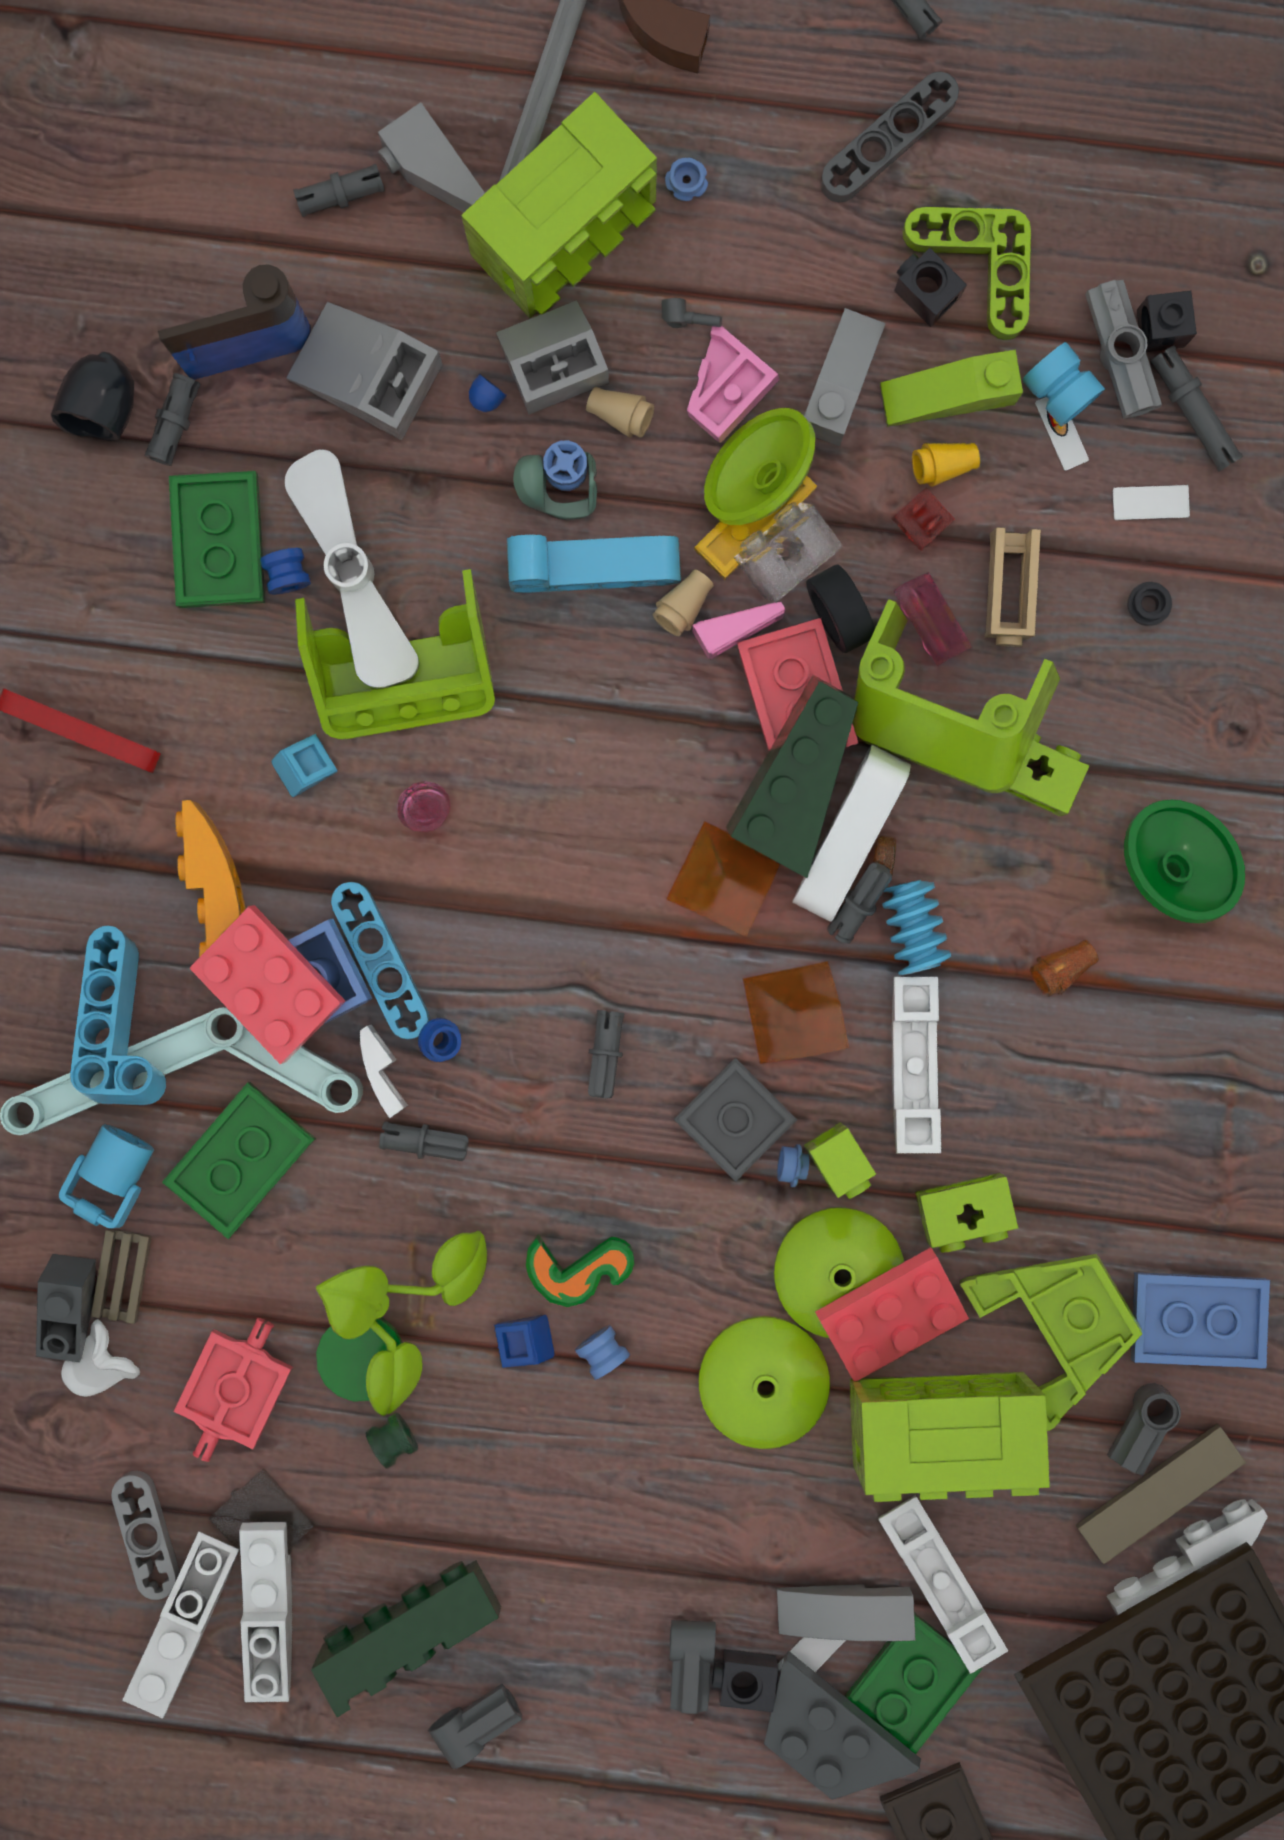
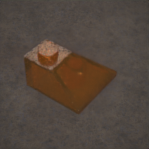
[666,821,780,937]
[743,961,850,1064]

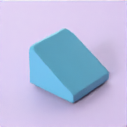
[271,734,338,797]

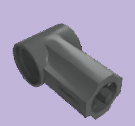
[1107,1383,1181,1476]
[669,1620,716,1714]
[428,1684,523,1769]

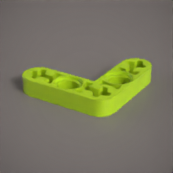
[902,207,1031,340]

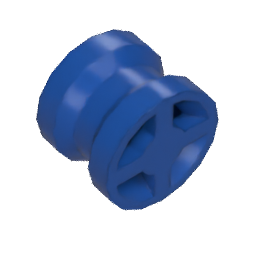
[260,548,311,595]

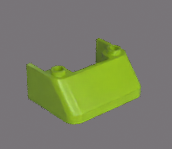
[295,569,495,739]
[853,599,1060,793]

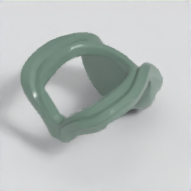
[513,452,597,520]

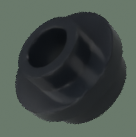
[1127,582,1172,626]

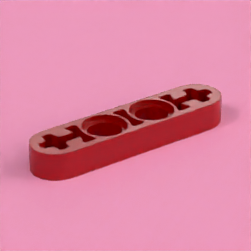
[0,688,161,773]

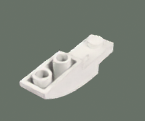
[1107,1499,1268,1615]
[239,1522,292,1702]
[122,1532,239,1718]

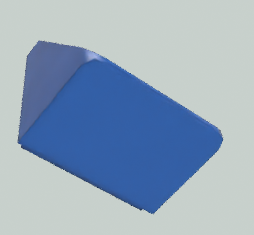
[494,1315,554,1368]

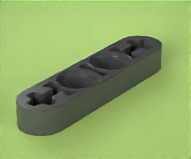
[820,71,959,203]

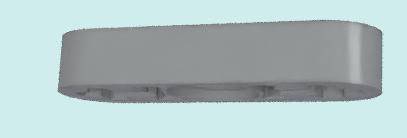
[111,1471,180,1600]

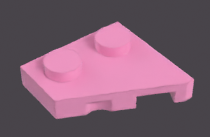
[687,326,779,443]

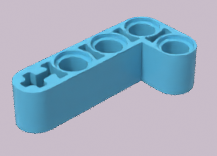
[506,535,681,593]
[70,926,166,1105]

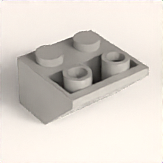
[496,300,609,415]

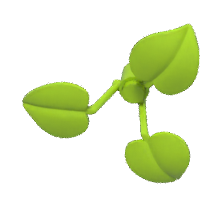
[316,1230,487,1416]

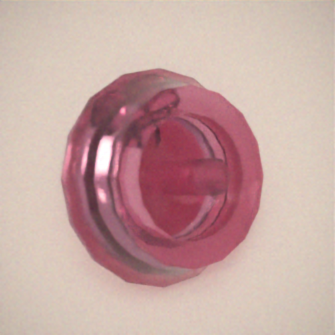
[397,781,450,832]

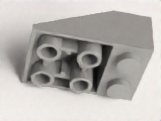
[286,302,443,440]

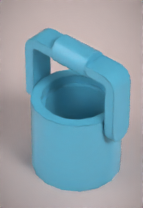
[59,1124,154,1229]

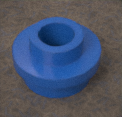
[418,1018,461,1062]

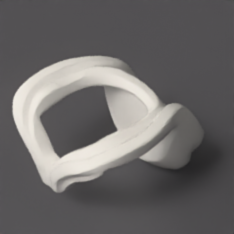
[61,1319,140,1397]

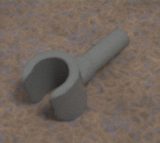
[661,298,722,328]

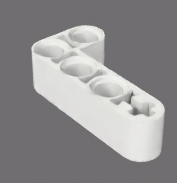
[792,745,911,922]

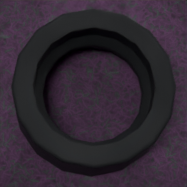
[806,565,875,653]

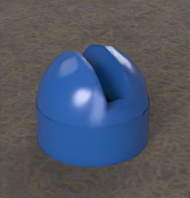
[469,373,507,412]

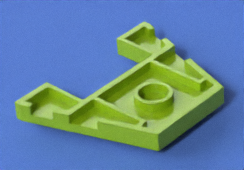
[960,1254,1142,1431]

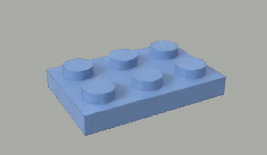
[1131,1272,1270,1368]

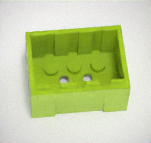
[461,92,657,318]
[849,1372,1050,1502]

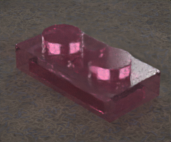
[894,572,972,666]

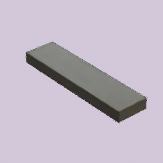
[1075,1424,1246,1565]

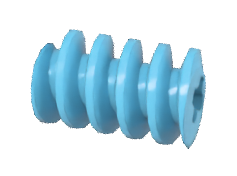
[882,880,951,975]

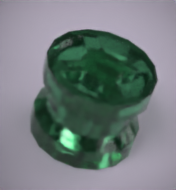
[365,1412,418,1469]

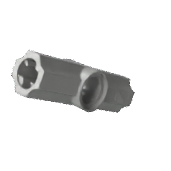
[1085,280,1162,419]

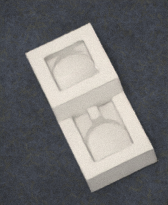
[360,1025,408,1118]

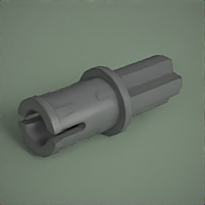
[827,862,892,944]
[588,1010,625,1099]
[379,1121,469,1161]

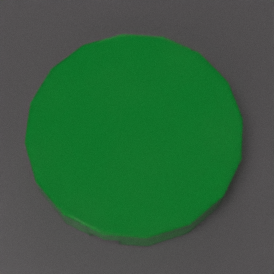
[316,1317,403,1402]

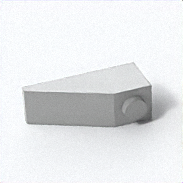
[378,102,485,213]
[804,308,886,446]

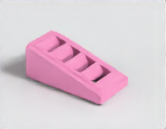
[692,602,785,659]

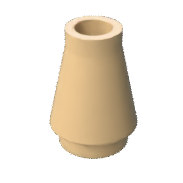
[586,387,654,438]
[653,570,714,636]

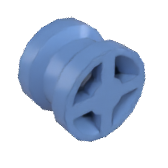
[543,440,587,491]
[575,1325,630,1380]

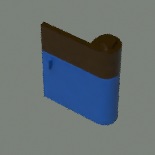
[158,264,311,380]

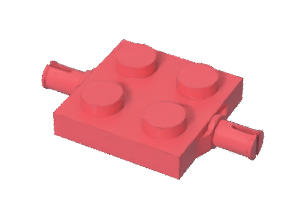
[173,1318,293,1462]

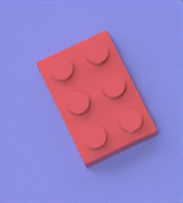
[736,618,858,752]
[190,905,346,1064]
[815,1247,969,1381]

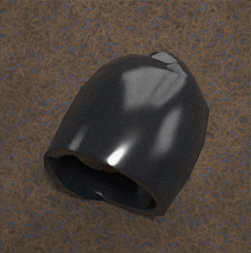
[51,352,134,441]

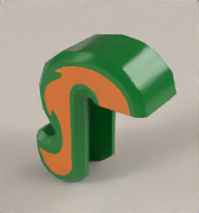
[526,1234,634,1307]

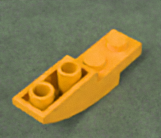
[176,800,246,957]

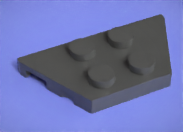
[764,1651,921,1800]

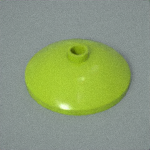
[704,408,815,525]
[774,1207,904,1338]
[699,1316,830,1449]

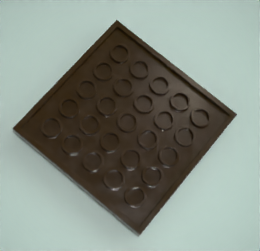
[1014,1542,1284,1840]

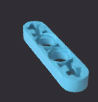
[331,882,430,1039]

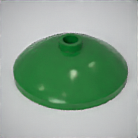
[1124,799,1245,923]

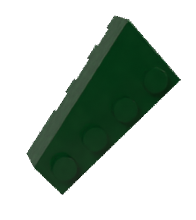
[726,675,858,878]
[311,1560,501,1717]

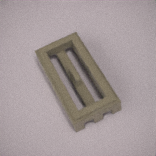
[91,1229,152,1324]

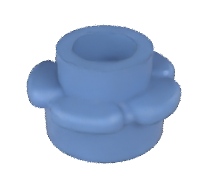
[665,158,708,201]
[777,1144,809,1187]

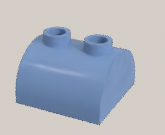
[288,919,372,1024]

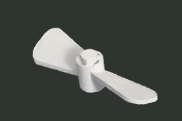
[285,449,419,688]

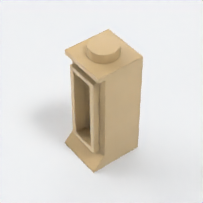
[985,528,1041,647]

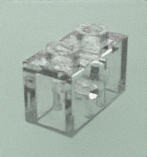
[734,502,844,602]

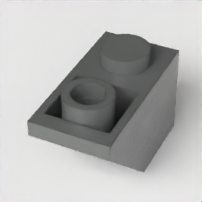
[36,1254,96,1362]

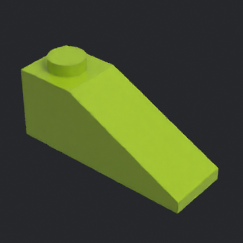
[880,349,1023,427]

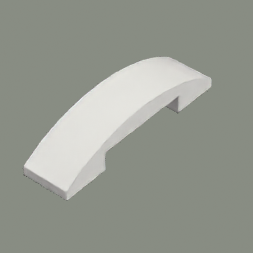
[892,977,941,1153]
[878,1495,1008,1674]

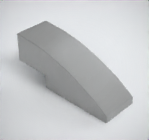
[777,1584,915,1641]

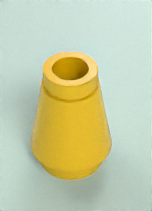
[912,443,980,487]

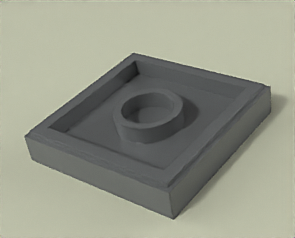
[674,1058,797,1182]

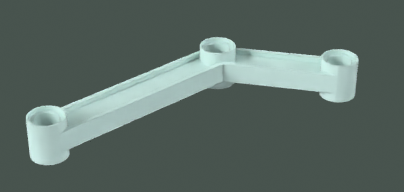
[0,1007,363,1135]

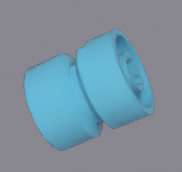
[1022,342,1105,427]

